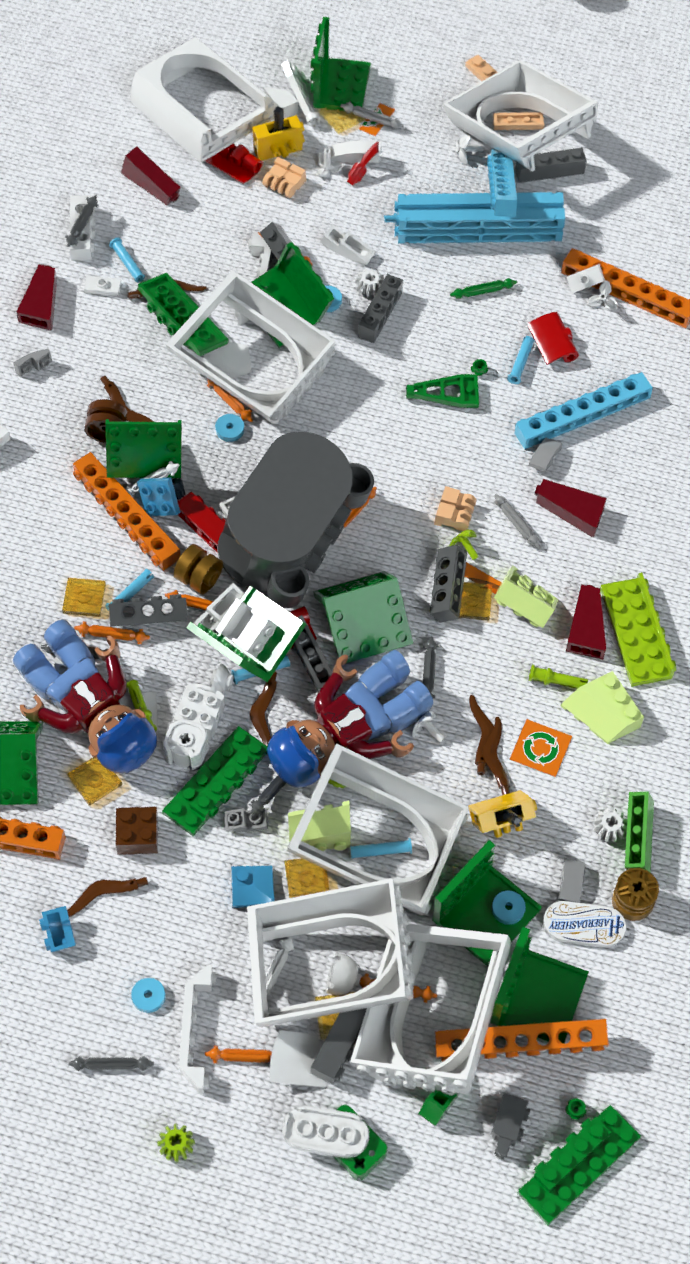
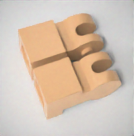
[262,157,306,198]
[434,486,477,531]

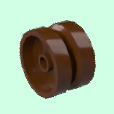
[84,399,127,443]

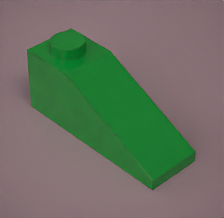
[418,1090,460,1127]

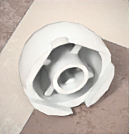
[325,952,361,996]

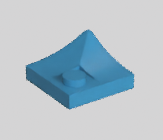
[231,866,274,908]

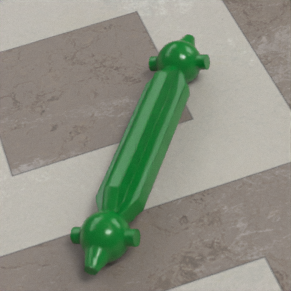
[450,278,517,299]

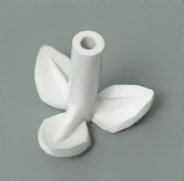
[455,135,484,165]
[317,148,344,177]
[587,280,618,310]
[412,711,445,743]

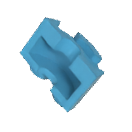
[39,906,76,952]

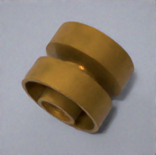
[174,544,223,595]

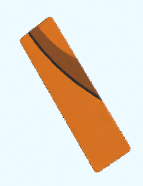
[465,562,502,594]

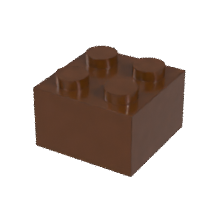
[116,807,158,855]

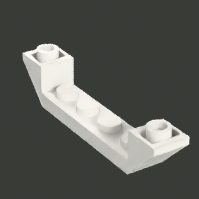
[235,232,272,325]
[179,965,216,1095]

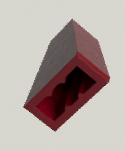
[121,146,181,205]
[16,264,57,331]
[534,479,607,537]
[566,584,606,660]

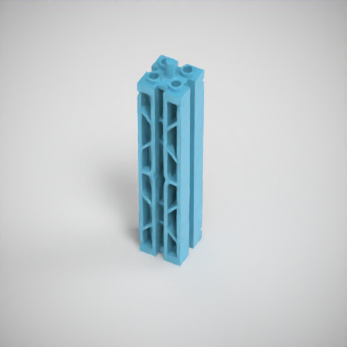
[384,192,565,243]

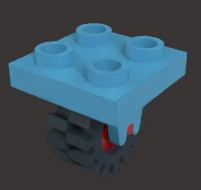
[137,478,186,516]

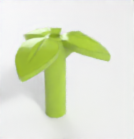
[449,529,479,560]

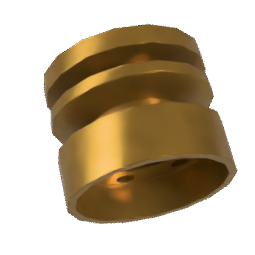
[612,868,659,921]

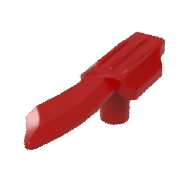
[347,141,379,186]

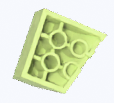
[494,565,559,628]
[560,671,644,744]
[288,801,351,851]

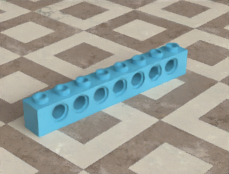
[487,149,517,217]
[514,372,653,449]

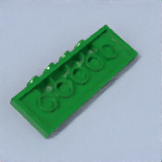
[138,272,228,356]
[162,726,267,836]
[517,1105,641,1226]

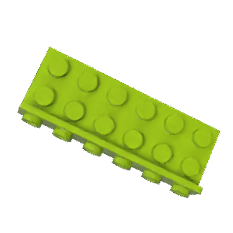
[600,572,676,687]

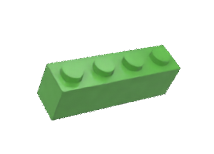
[625,791,654,873]

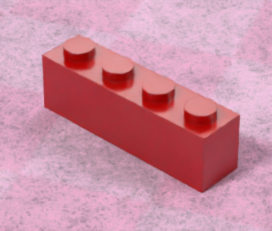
[178,491,226,553]

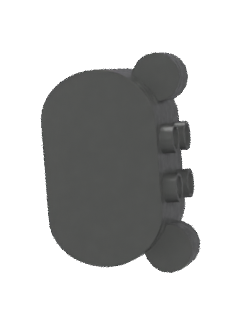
[217,432,374,608]

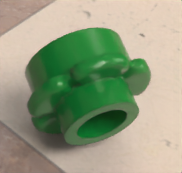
[471,359,488,376]
[565,1099,587,1120]

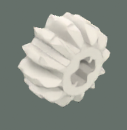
[355,268,384,297]
[594,808,627,843]

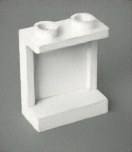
[216,598,278,657]

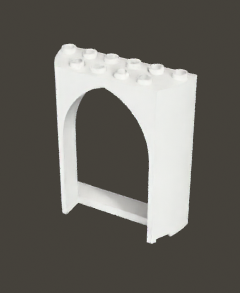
[130,37,277,163]
[443,60,598,171]
[166,270,336,424]
[286,744,469,915]
[247,878,415,1027]
[350,924,511,1095]

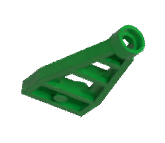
[406,374,479,408]

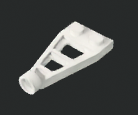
[282,61,320,126]

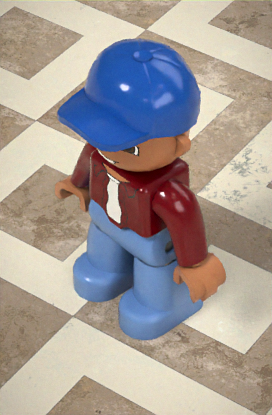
[13,619,157,774]
[267,650,433,788]

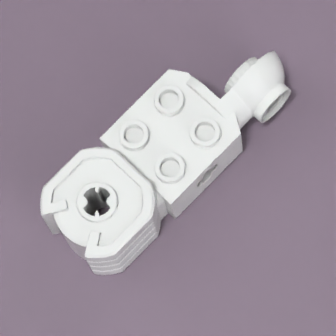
[163,664,234,771]

